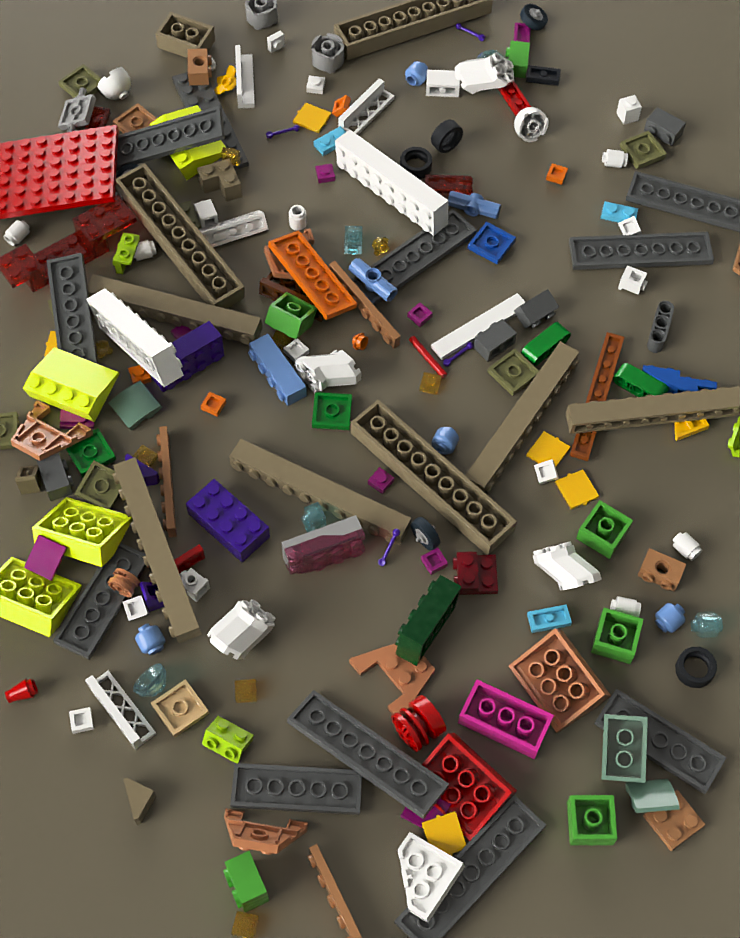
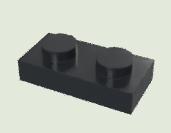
[526,65,561,86]

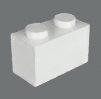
[426,70,460,97]

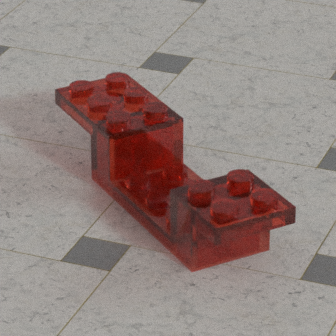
[0,195,137,292]

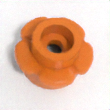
[352,333,368,350]

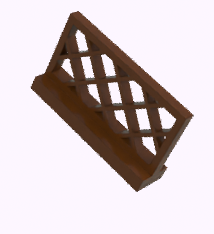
[259,272,324,322]

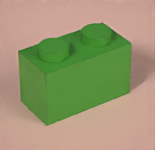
[505,41,530,78]

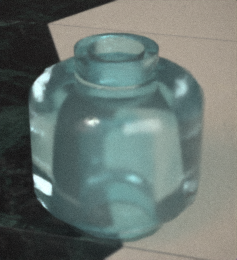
[691,611,723,638]

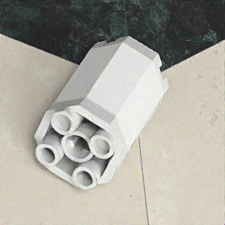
[455,52,514,94]
[295,350,361,393]
[533,541,602,590]
[207,599,276,660]

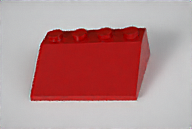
[422,733,517,841]

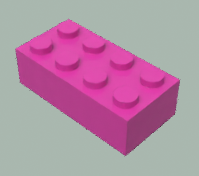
[458,679,554,759]

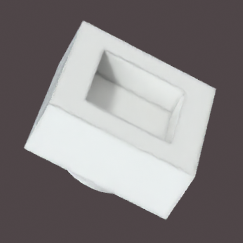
[267,31,285,53]
[306,76,325,94]
[618,216,642,235]
[283,338,309,362]
[534,459,559,484]
[123,595,149,621]
[69,707,94,734]

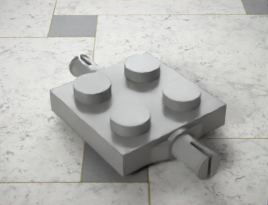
[58,87,96,133]

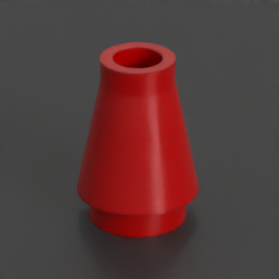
[5,678,38,703]

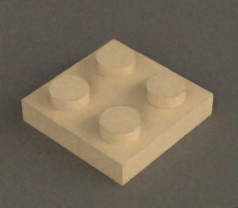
[151,679,209,738]

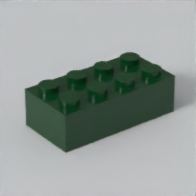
[395,575,462,666]

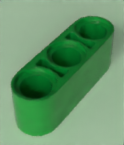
[521,322,571,366]
[613,363,669,397]

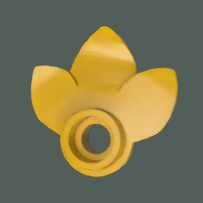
[214,65,236,95]

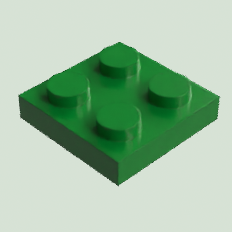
[312,392,352,430]
[65,428,117,478]

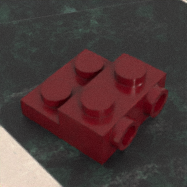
[453,552,498,595]

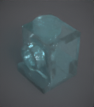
[344,226,363,254]
[301,502,326,533]

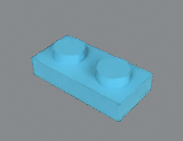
[313,126,346,156]
[600,201,638,223]
[527,604,572,633]

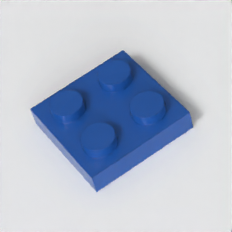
[467,221,516,265]

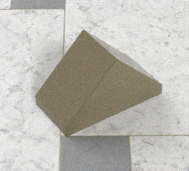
[15,465,41,494]
[123,778,156,825]

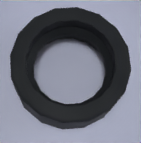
[431,119,463,153]
[400,147,432,179]
[675,647,717,688]

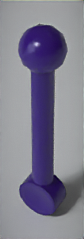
[456,23,485,41]
[266,125,300,139]
[443,342,474,367]
[378,529,400,566]

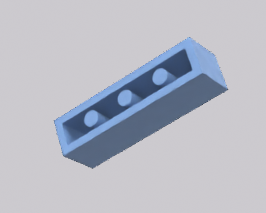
[248,334,307,406]

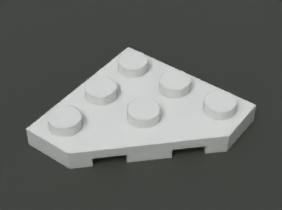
[398,832,465,922]

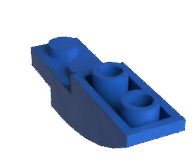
[642,365,717,394]

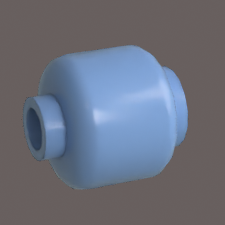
[405,61,428,86]
[431,427,459,455]
[655,603,685,633]
[135,623,166,655]

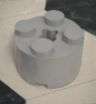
[245,0,278,30]
[312,33,344,74]

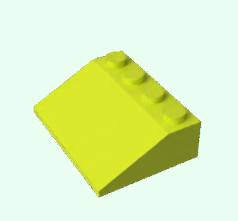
[150,105,229,180]
[23,347,120,422]
[32,497,133,567]
[0,557,82,637]

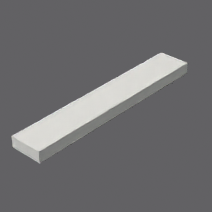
[431,293,525,360]

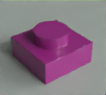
[315,164,335,183]
[407,303,433,327]
[368,467,395,494]
[421,547,448,575]

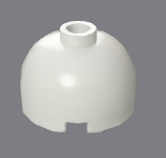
[97,67,131,100]
[514,107,549,142]

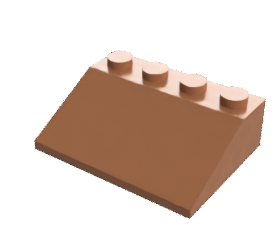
[509,628,611,733]

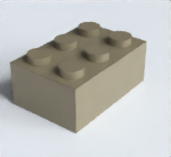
[155,12,215,58]

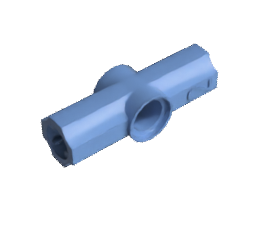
[448,191,501,219]
[349,258,398,302]

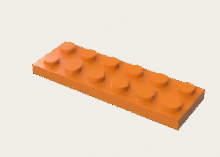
[268,230,357,320]

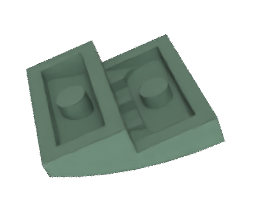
[109,381,162,430]
[625,779,680,813]

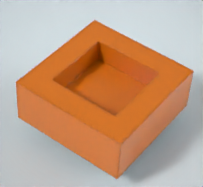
[332,95,351,118]
[546,163,568,185]
[128,365,152,384]
[201,392,227,417]

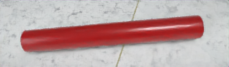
[409,336,447,379]

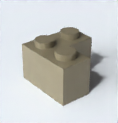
[197,158,242,202]

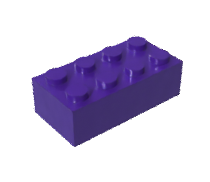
[150,321,224,392]
[186,479,270,562]

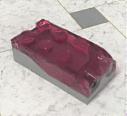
[281,515,365,575]

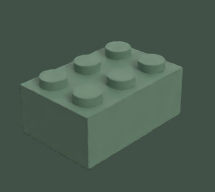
[601,714,648,783]

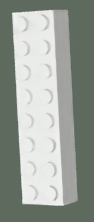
[335,130,448,236]
[86,289,184,387]

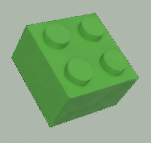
[265,292,317,339]
[576,500,633,559]
[591,608,644,664]
[567,795,617,845]
[223,851,269,913]

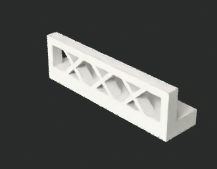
[235,45,255,109]
[338,78,395,135]
[198,210,269,247]
[86,670,156,749]

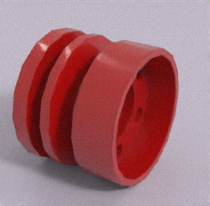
[391,695,447,752]

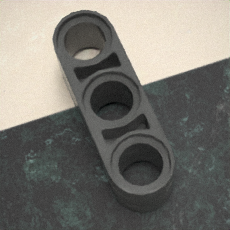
[647,301,674,353]

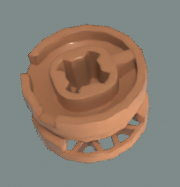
[107,568,140,597]

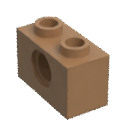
[188,48,212,86]
[637,548,686,592]

